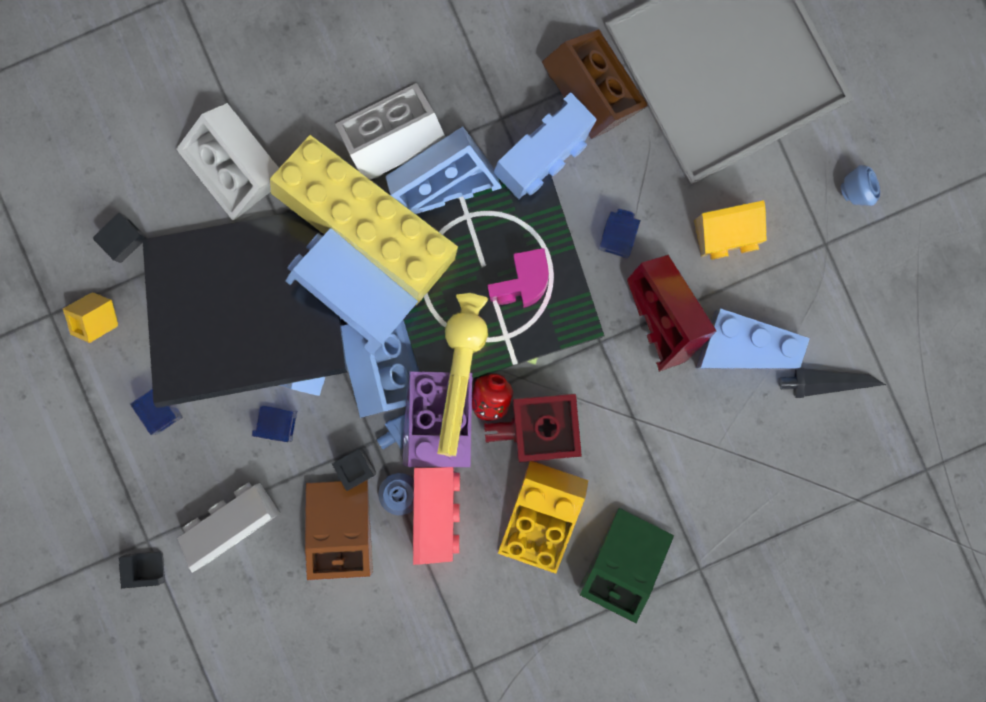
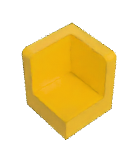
[63,293,118,343]

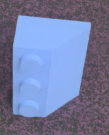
[341,320,420,418]

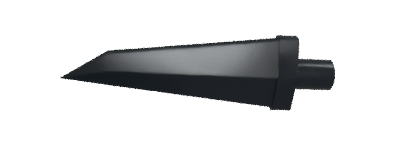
[779,367,886,398]

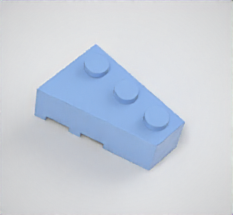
[494,92,597,199]
[386,127,502,214]
[696,308,810,369]

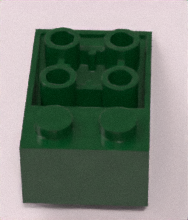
[577,508,674,623]

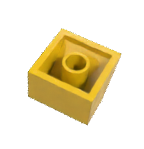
[694,200,767,260]

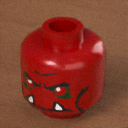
[472,374,513,421]

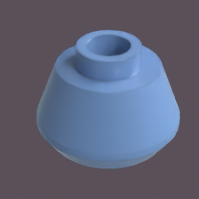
[841,165,880,206]
[378,473,414,515]

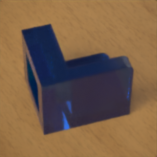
[130,389,183,435]
[252,406,298,442]

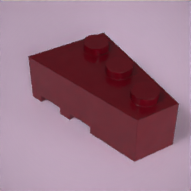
[627,254,717,372]

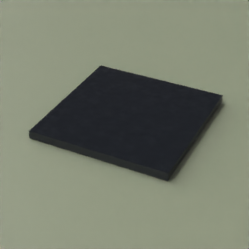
[142,211,348,408]

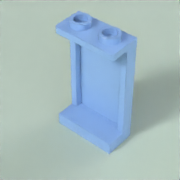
[286,228,418,355]

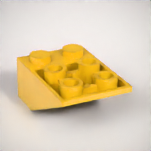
[498,461,589,574]

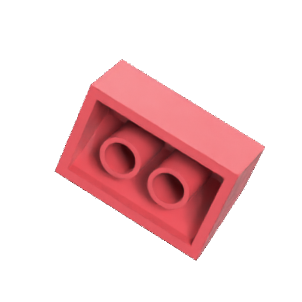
[413,467,460,565]

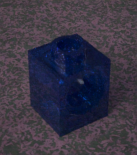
[598,209,641,259]

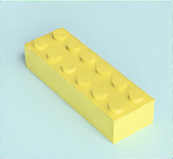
[270,135,458,305]

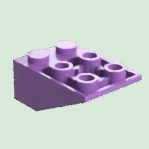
[403,372,472,467]

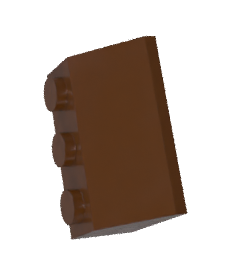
[542,29,648,139]

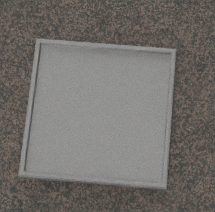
[604,0,854,186]

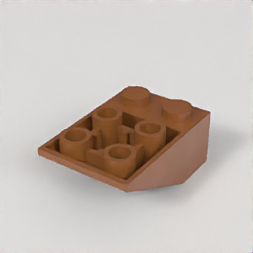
[305,480,373,580]

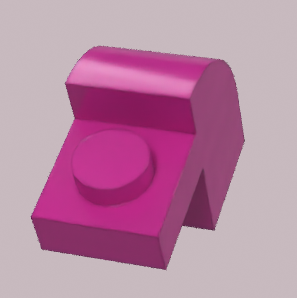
[487,248,549,307]

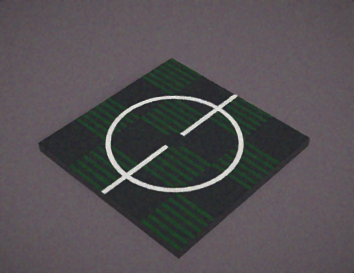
[403,174,605,379]

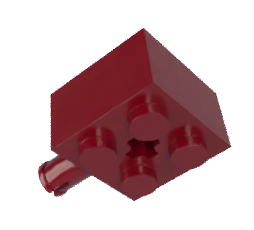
[484,394,582,462]

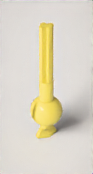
[437,293,488,457]

